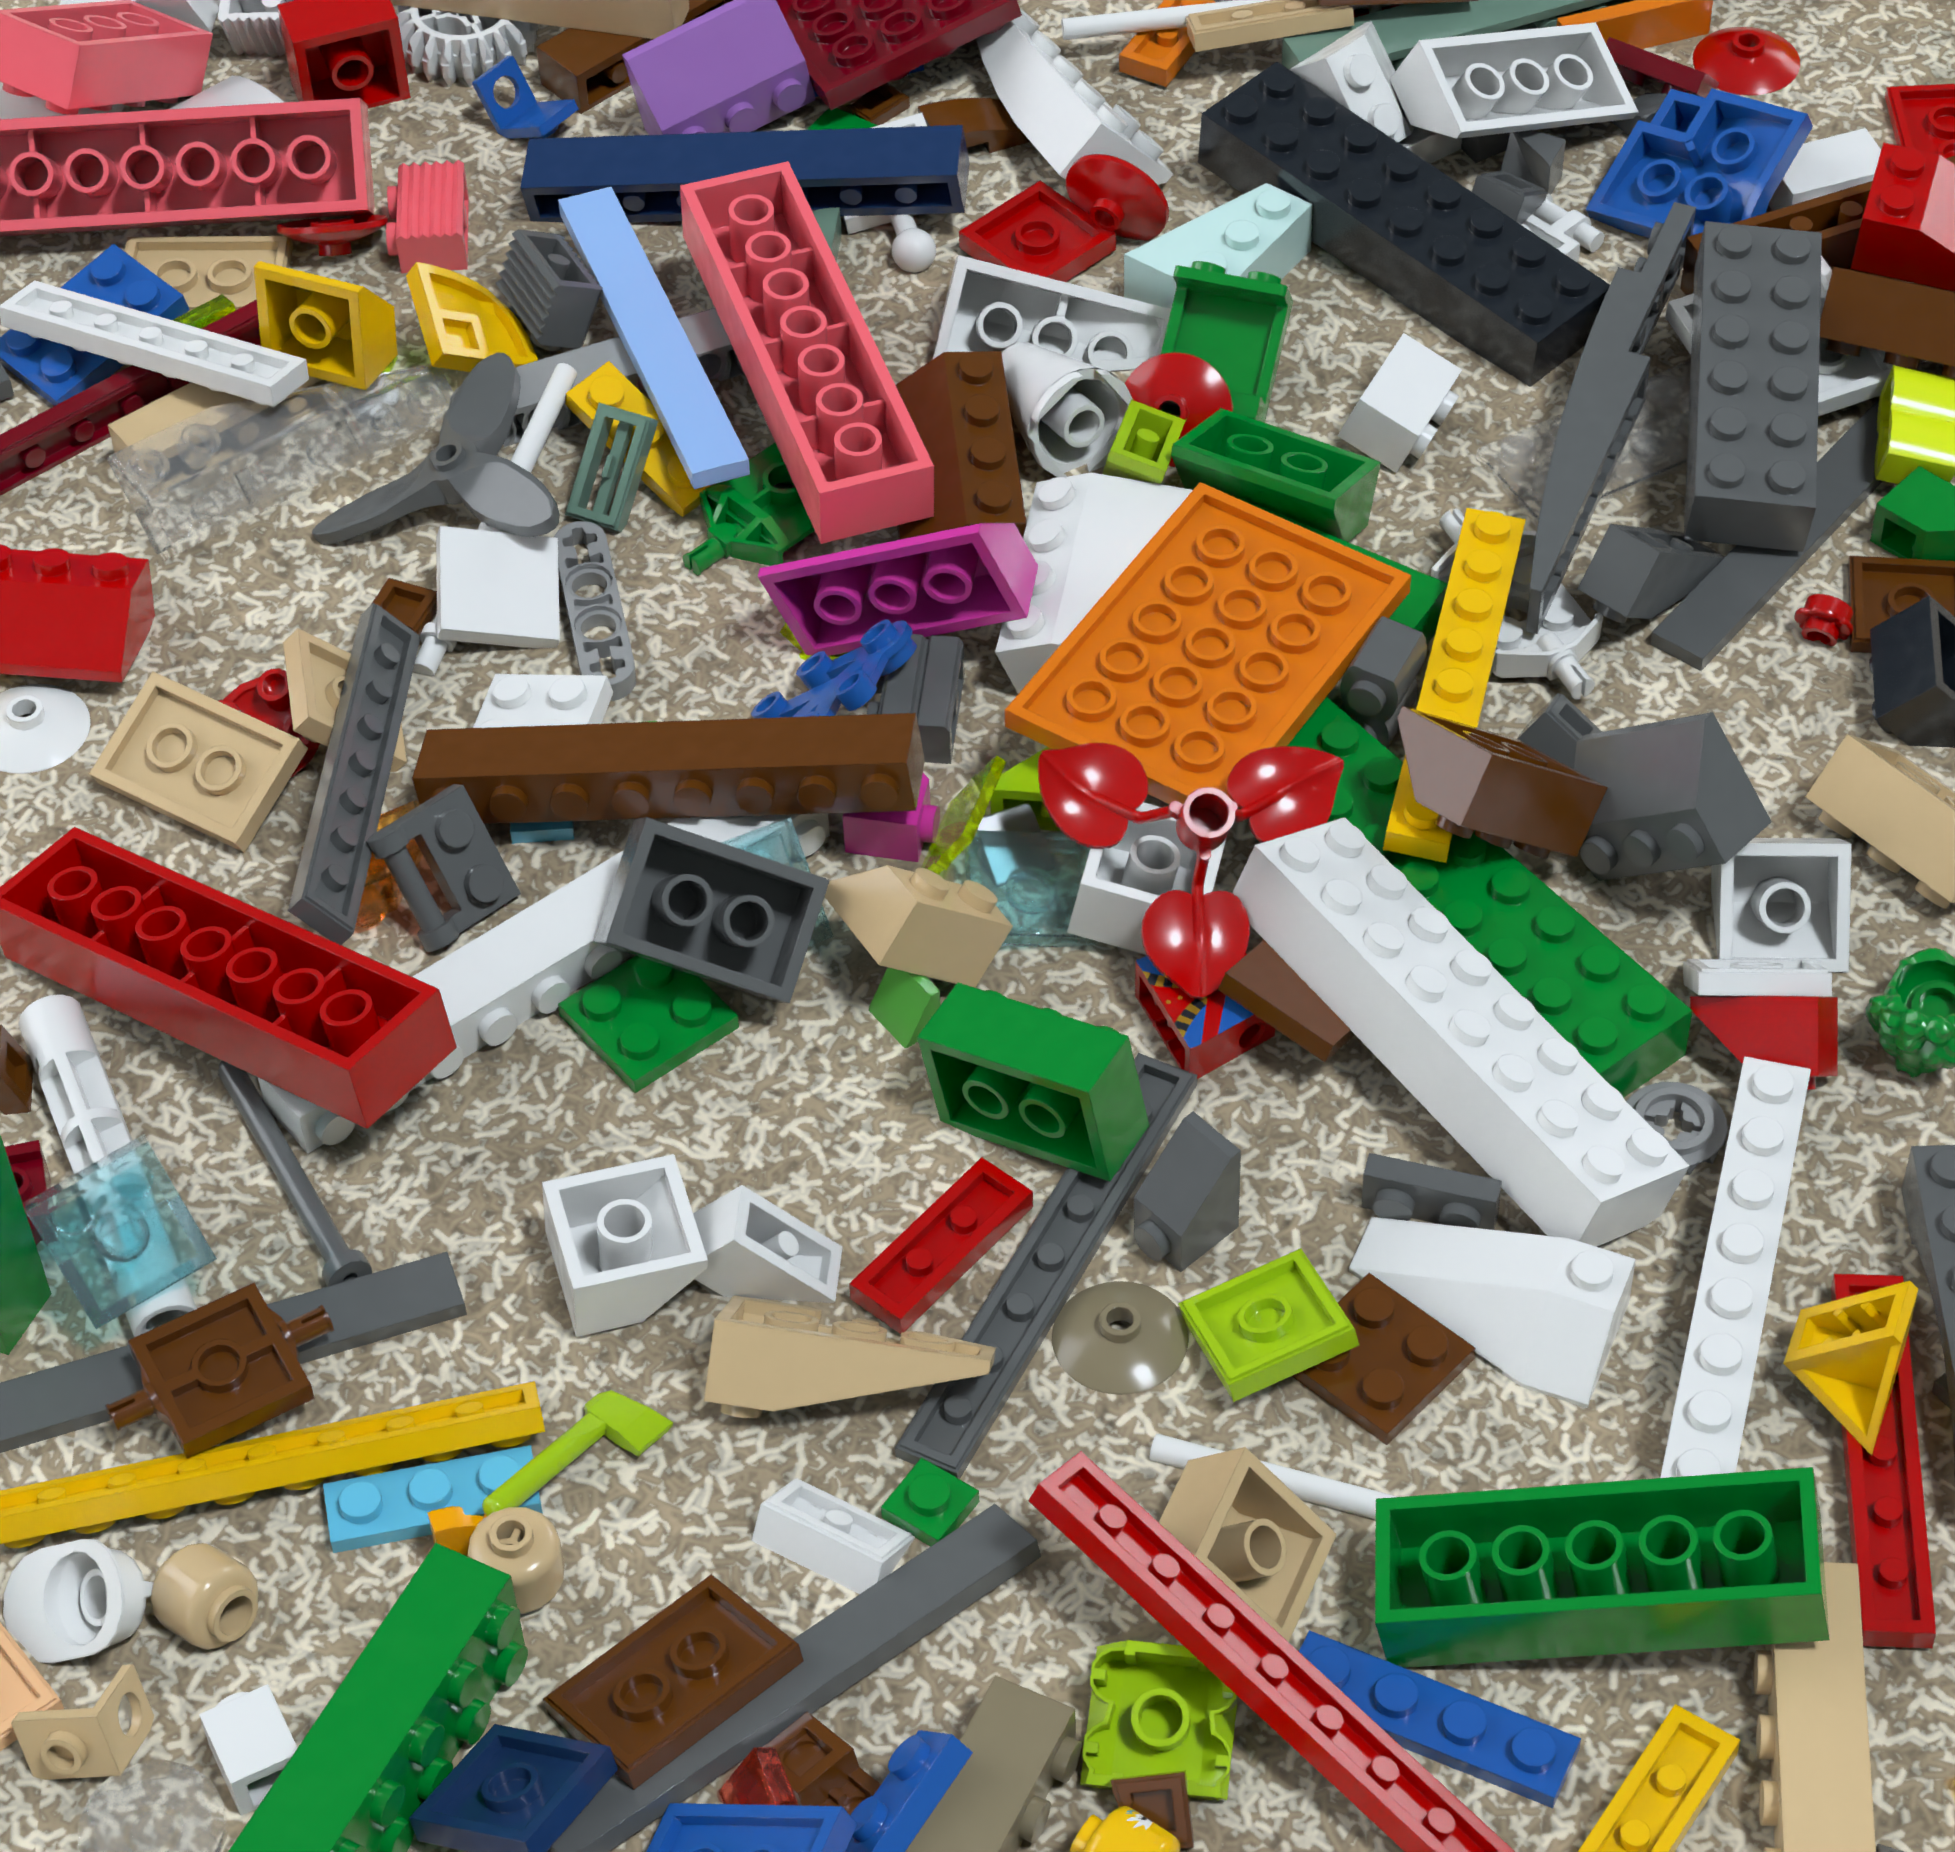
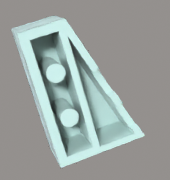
[1124,183,1313,309]

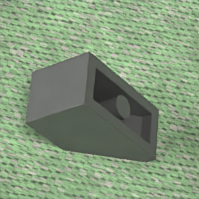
[1134,1111,1241,1272]

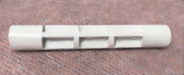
[18,995,197,1337]

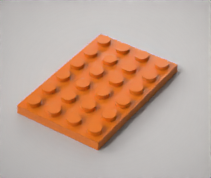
[1005,482,1411,804]

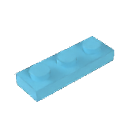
[323,1445,543,1553]

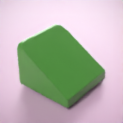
[869,967,941,1048]

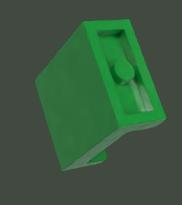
[1161,261,1293,423]

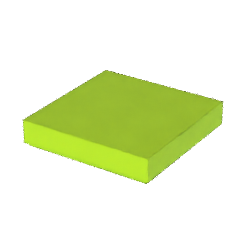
[1178,1248,1359,1402]

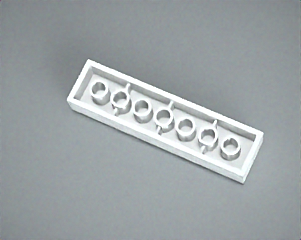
[1233,817,1690,1247]

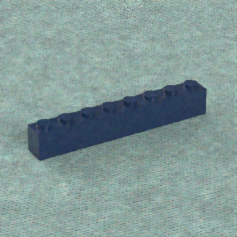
[520,125,970,223]

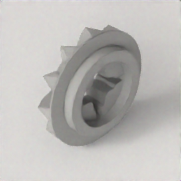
[1626,1082,1727,1175]

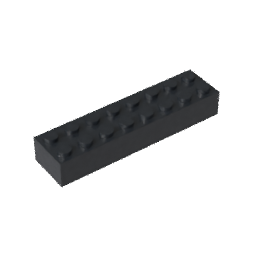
[1198,62,1610,387]

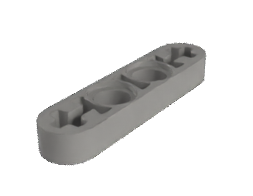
[554,521,636,701]

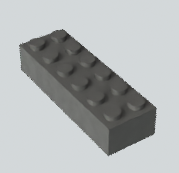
[1684,221,1822,552]

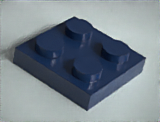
[409,1724,618,1852]

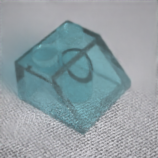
[25,1134,217,1329]

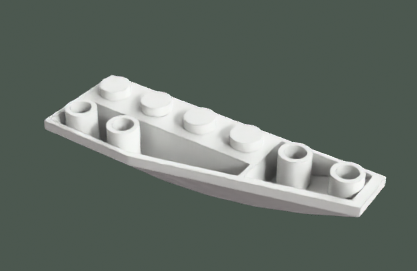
[976,9,1173,185]

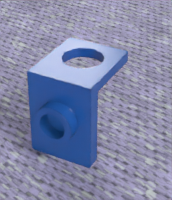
[472,56,579,139]

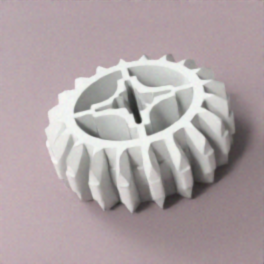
[397,5,538,87]

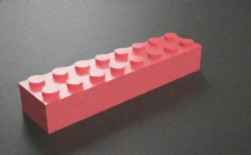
[0,98,375,237]
[680,161,934,544]

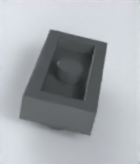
[1362,1153,1502,1230]

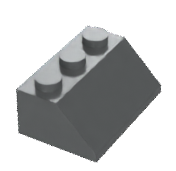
[1574,712,1772,881]

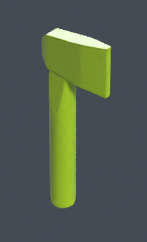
[482,1390,673,1516]

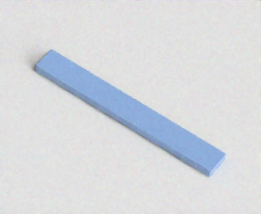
[558,187,750,489]

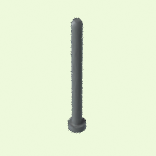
[218,1061,372,1286]

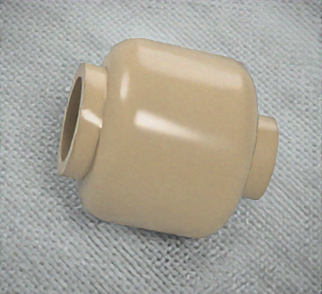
[468,1507,565,1614]
[151,1543,258,1650]

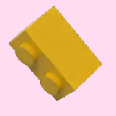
[254,261,398,390]

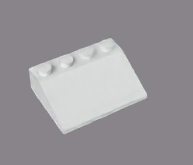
[995,472,1193,694]

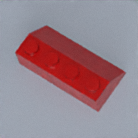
[0,544,155,683]

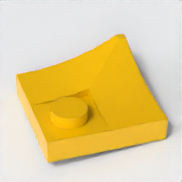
[406,262,538,372]

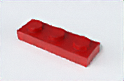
[849,1157,1033,1334]

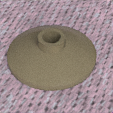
[1052,1281,1189,1395]

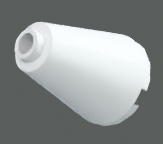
[1002,342,1133,477]

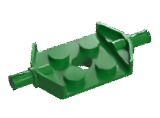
[683,443,815,576]

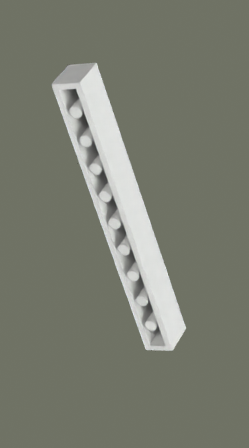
[258,813,830,1154]

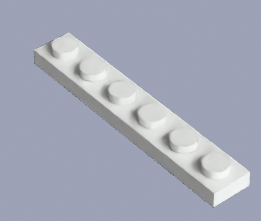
[0,280,309,407]

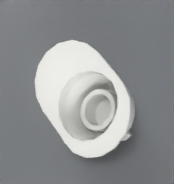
[3,1539,153,1663]

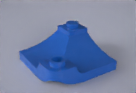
[1586,88,1813,238]

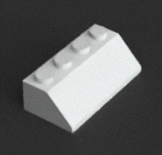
[1389,22,1639,139]

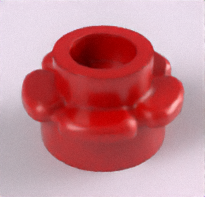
[1794,594,1853,646]

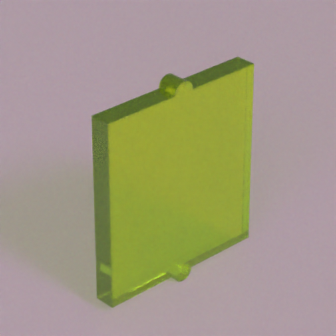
[921,755,1006,875]

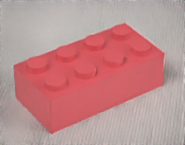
[0,0,213,115]

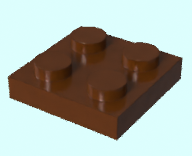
[1292,1273,1476,1445]

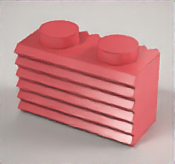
[386,160,469,273]

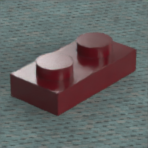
[1606,37,1719,98]

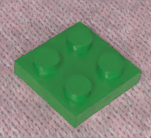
[558,956,739,1093]

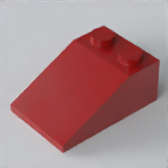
[1851,142,1955,292]

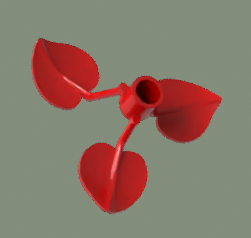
[1038,743,1344,999]

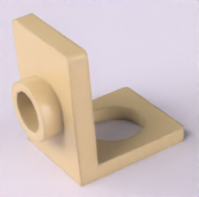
[11,1664,154,1780]

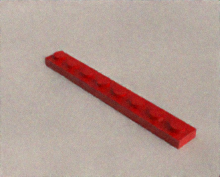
[1028,1451,1515,1852]

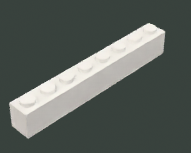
[1660,1056,1811,1478]

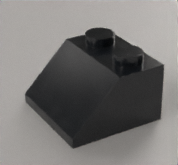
[1869,595,1955,748]

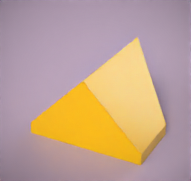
[1783,1280,1918,1456]

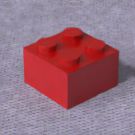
[277,0,411,108]

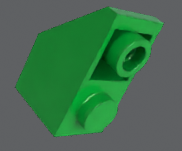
[1870,466,1955,561]

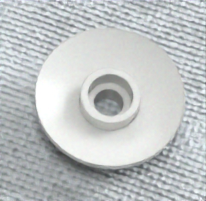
[0,684,91,774]

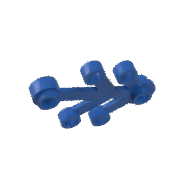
[751,619,917,718]

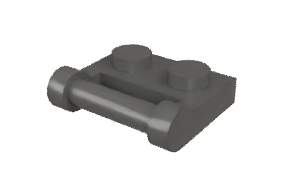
[367,784,521,952]

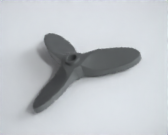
[312,352,560,545]

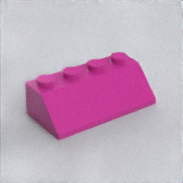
[758,523,1038,656]

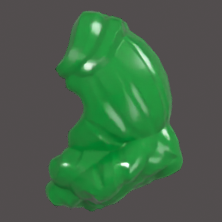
[1865,948,1955,1078]

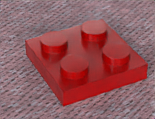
[959,180,1116,282]

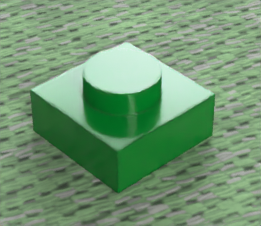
[881,1457,980,1547]

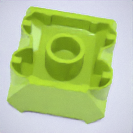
[1080,1640,1238,1800]

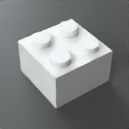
[1067,803,1227,955]

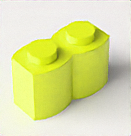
[1874,365,1955,484]

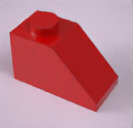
[1690,996,1838,1090]

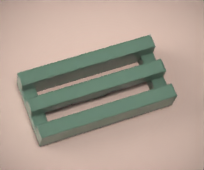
[565,403,658,532]

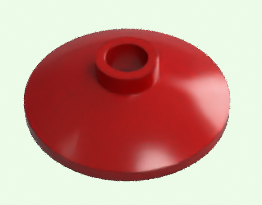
[1693,27,1800,96]
[1066,154,1169,241]
[277,215,388,256]
[1125,352,1233,467]

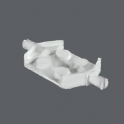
[1431,509,1603,699]

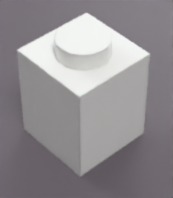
[199,1684,298,1816]

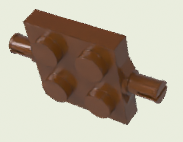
[105,1283,334,1459]

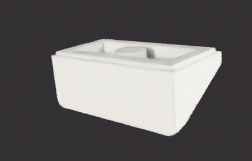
[752,1478,915,1594]

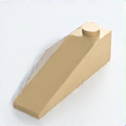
[704,1295,996,1418]

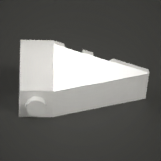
[932,255,1171,371]
[1349,1217,1636,1408]

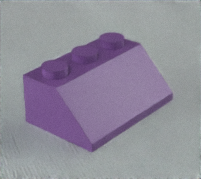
[622,0,816,135]

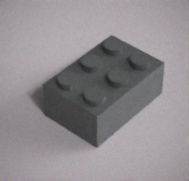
[594,817,830,1003]

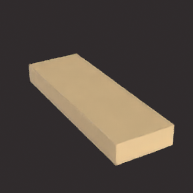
[1185,0,1354,52]

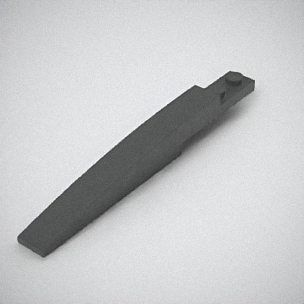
[1526,202,1696,634]

